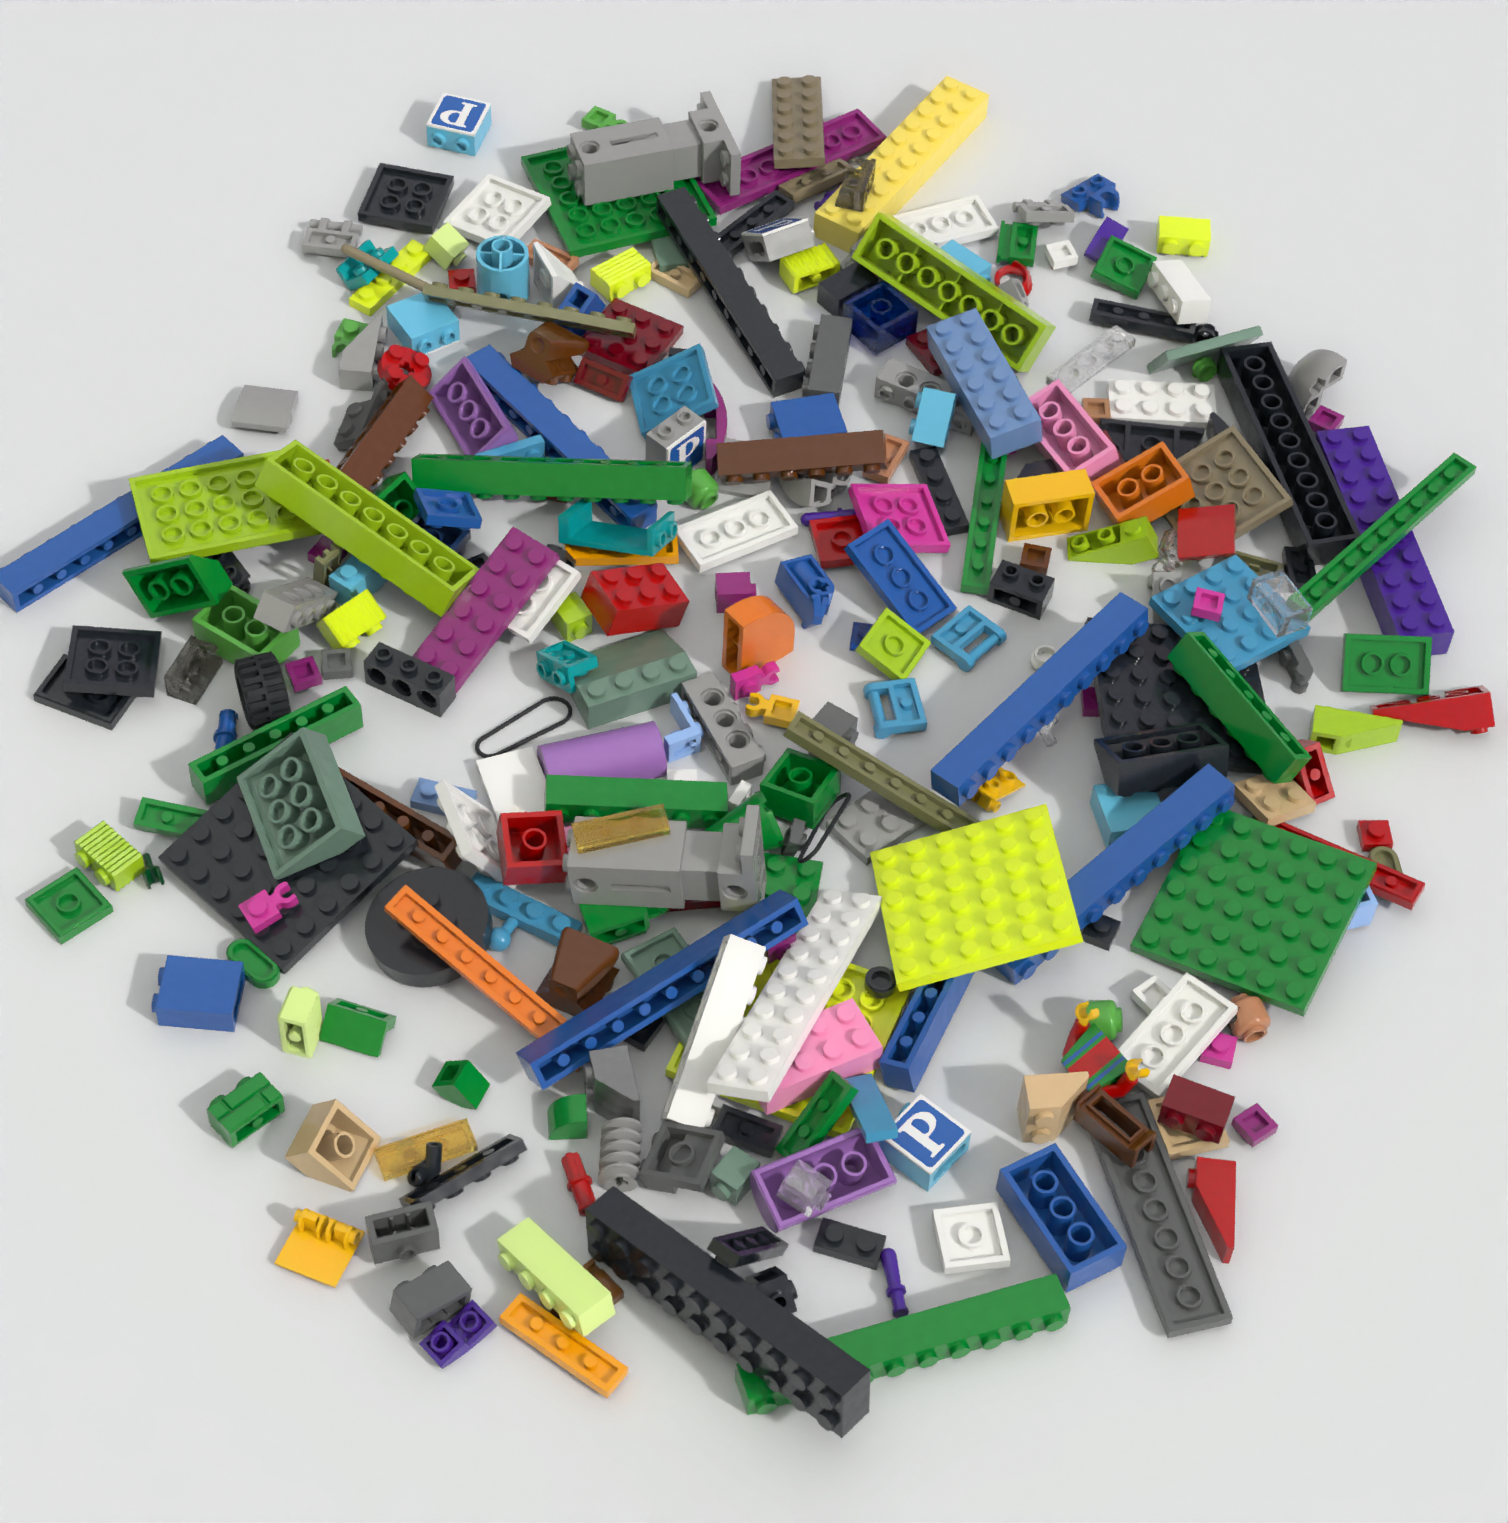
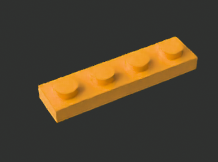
[565,535,679,566]
[499,1292,628,1398]

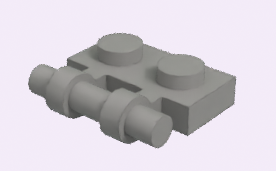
[1012,199,1075,226]
[302,218,363,258]

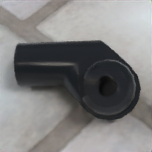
[407,1142,443,1187]

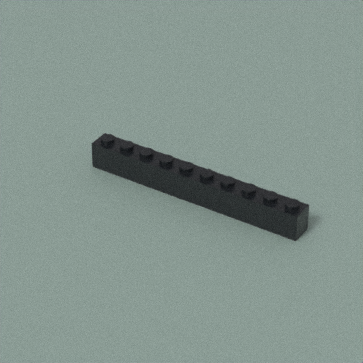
[656,187,806,398]

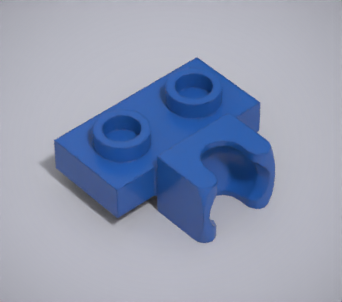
[1061,174,1120,218]

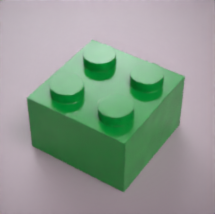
[760,748,841,829]

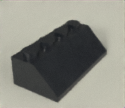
[1094,721,1229,797]

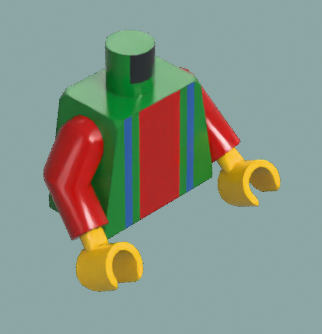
[1061,1001,1150,1099]

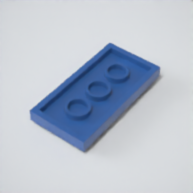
[844,518,957,634]

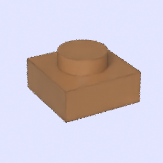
[1081,398,1111,425]

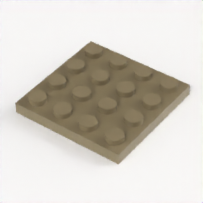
[1163,425,1293,562]

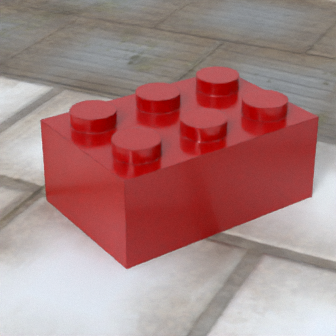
[581,563,690,636]

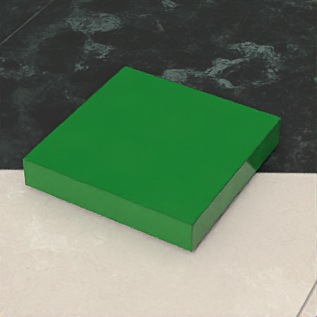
[1090,235,1157,300]
[24,867,113,945]

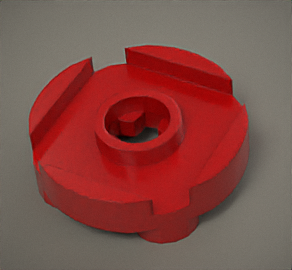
[377,344,432,390]

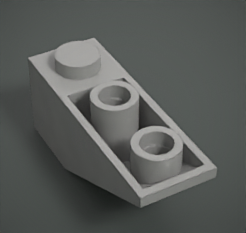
[339,315,388,391]

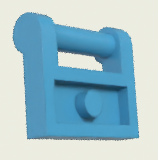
[931,605,1007,672]
[863,678,927,739]

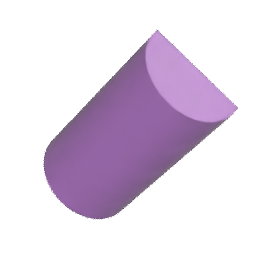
[428,356,518,455]
[537,721,667,779]
[750,1127,897,1233]

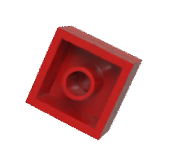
[496,810,568,885]

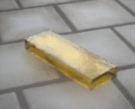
[571,804,671,854]
[373,1118,478,1181]

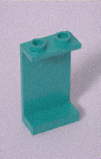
[558,498,678,557]

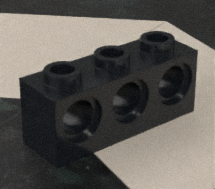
[363,642,456,718]

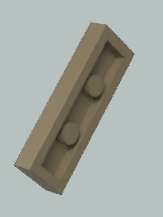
[778,158,855,203]

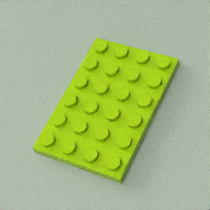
[128,450,321,563]

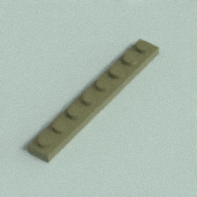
[422,282,637,340]
[783,711,981,832]

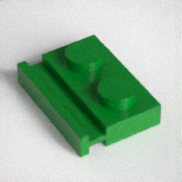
[996,220,1038,267]

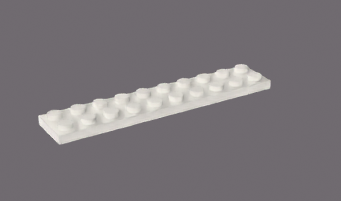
[707,889,882,1103]

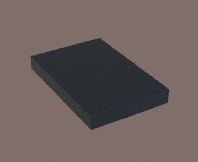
[33,654,136,731]

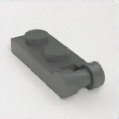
[1277,639,1314,694]

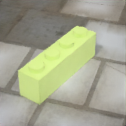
[497,1217,616,1337]

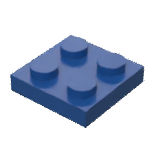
[413,488,482,530]

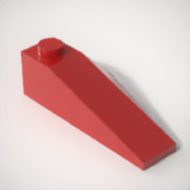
[1370,685,1495,734]

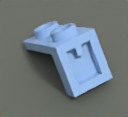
[664,692,704,763]

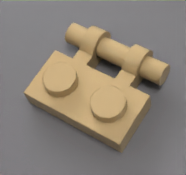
[651,259,702,298]

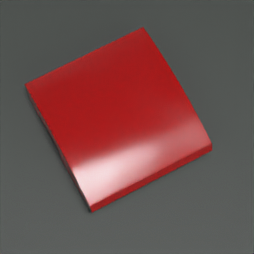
[1177,504,1236,561]

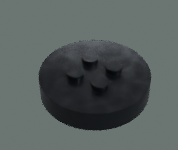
[365,867,493,987]

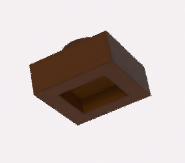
[1019,543,1052,575]

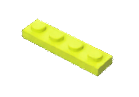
[349,239,432,316]

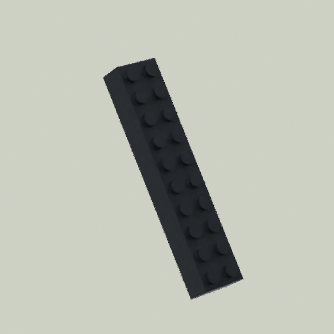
[1216,341,1361,565]
[585,1186,871,1438]

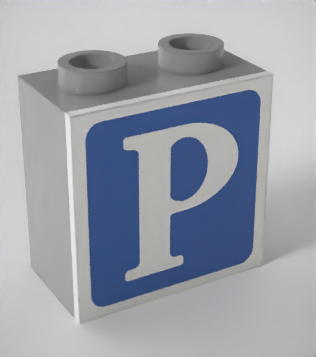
[741,217,815,262]
[645,406,707,469]

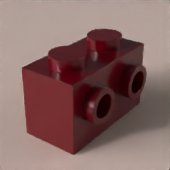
[1157,1074,1235,1144]

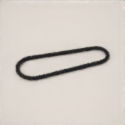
[475,696,572,758]
[797,792,851,863]

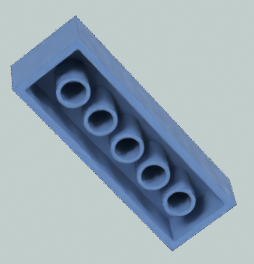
[926,308,1043,459]

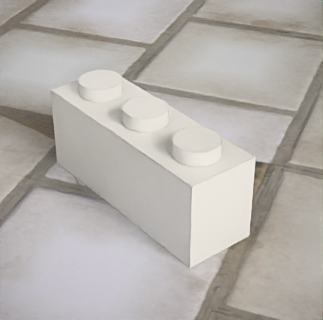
[1148,259,1212,324]

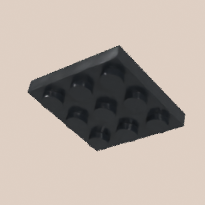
[358,163,454,235]
[63,625,162,698]

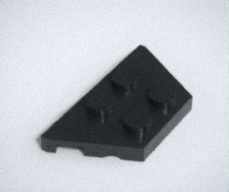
[1099,418,1205,462]

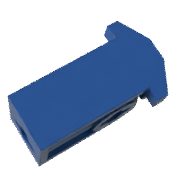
[774,554,835,629]

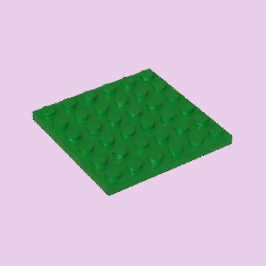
[521,147,717,257]
[1130,810,1377,1017]

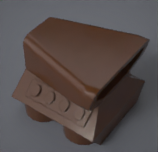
[509,321,589,385]
[535,927,620,1016]

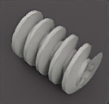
[598,1117,642,1192]

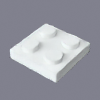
[932,1202,1011,1275]

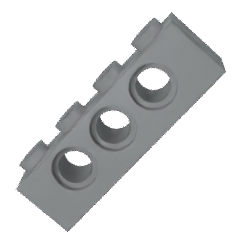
[874,358,975,436]
[253,577,338,633]
[681,672,766,786]

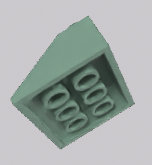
[570,629,697,729]
[236,727,365,880]

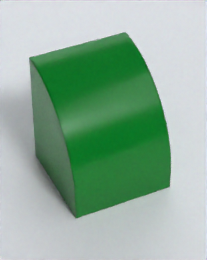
[432,1060,490,1110]
[547,1094,588,1140]

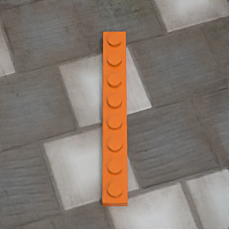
[384,884,584,1072]

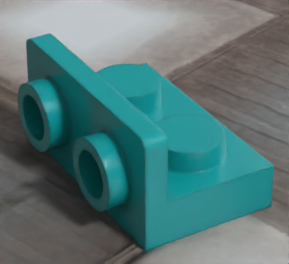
[336,240,399,291]
[536,640,598,694]

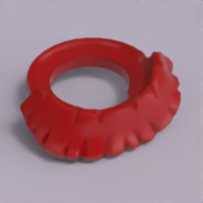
[994,260,1033,296]

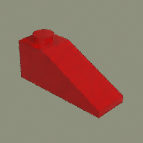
[1186,1157,1236,1264]

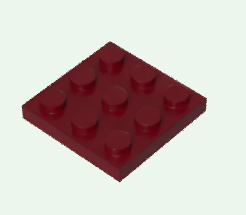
[580,297,684,375]

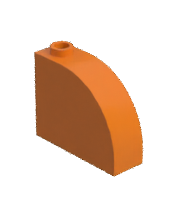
[722,595,795,674]

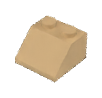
[1017,1071,1089,1144]
[284,1099,381,1192]

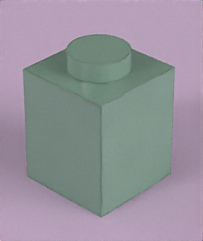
[709,1145,760,1207]

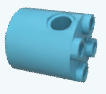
[476,235,530,300]

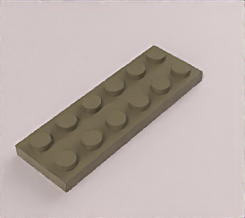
[772,75,825,169]

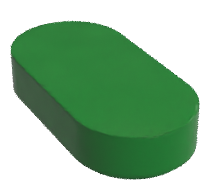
[226,939,280,989]

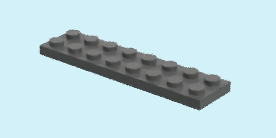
[1090,1092,1233,1338]

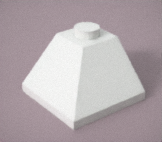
[533,241,584,309]

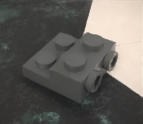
[639,1120,726,1194]

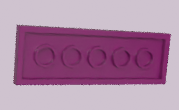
[412,526,560,693]

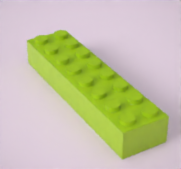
[851,212,1056,372]
[254,439,479,617]

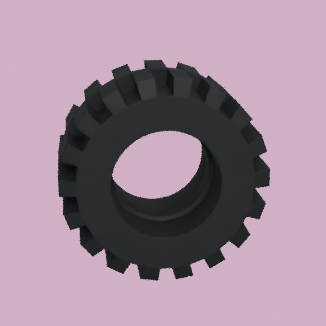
[234,651,291,731]

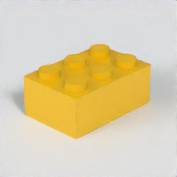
[999,469,1095,542]

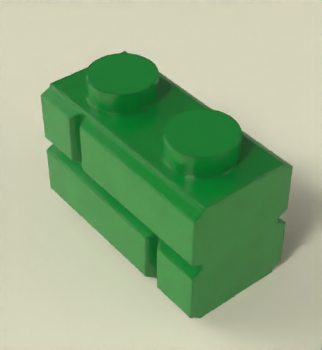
[207,1072,285,1148]

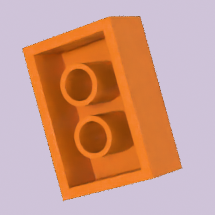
[1091,441,1195,525]

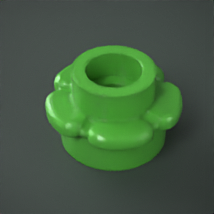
[1192,357,1217,382]

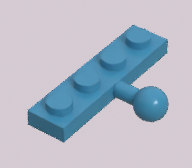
[471,872,583,952]

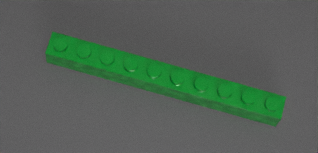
[411,453,692,505]
[735,1273,1071,1415]

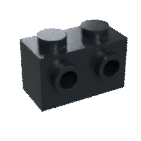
[987,559,1055,620]

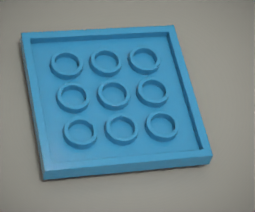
[1149,555,1311,672]

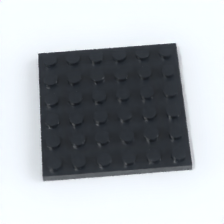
[1084,617,1266,774]
[158,732,419,974]

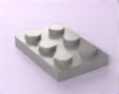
[826,790,927,866]

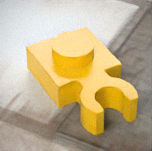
[745,693,800,729]

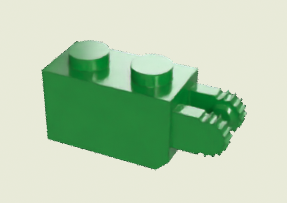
[579,904,668,945]

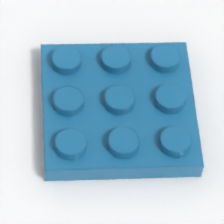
[630,343,719,440]

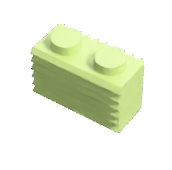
[277,986,323,1058]

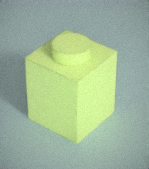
[423,222,470,270]

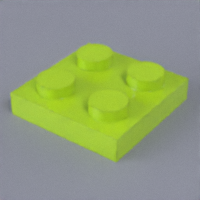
[855,607,932,680]

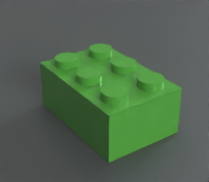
[192,585,300,665]

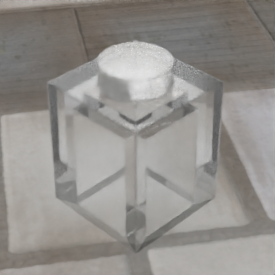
[776,1159,832,1218]

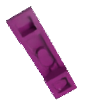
[704,383,727,476]

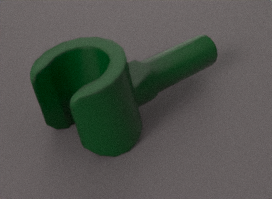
[142,853,165,890]

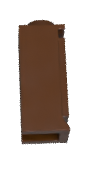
[1073,1083,1157,1169]

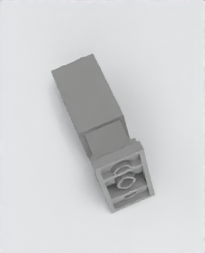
[567,91,741,206]
[562,805,767,912]

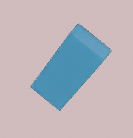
[845,1073,898,1144]

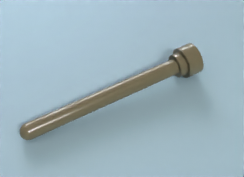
[341,244,456,312]

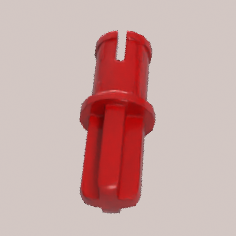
[561,1152,596,1216]

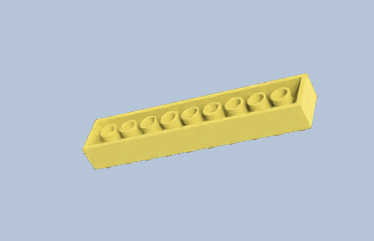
[813,76,989,253]

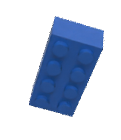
[996,1143,1127,1293]

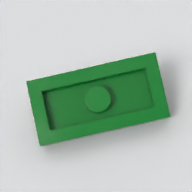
[319,998,397,1057]

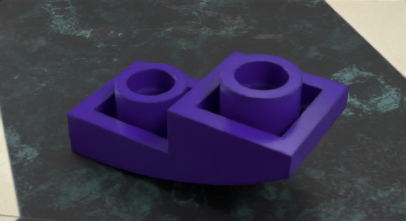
[1083,217,1129,263]
[419,1299,497,1369]

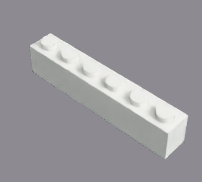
[660,934,767,1128]

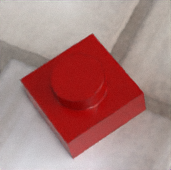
[448,268,476,293]
[1356,820,1393,852]

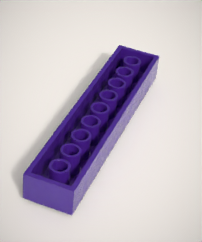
[1315,426,1454,656]

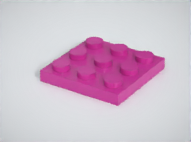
[848,484,951,553]

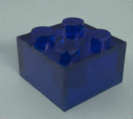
[843,280,919,355]

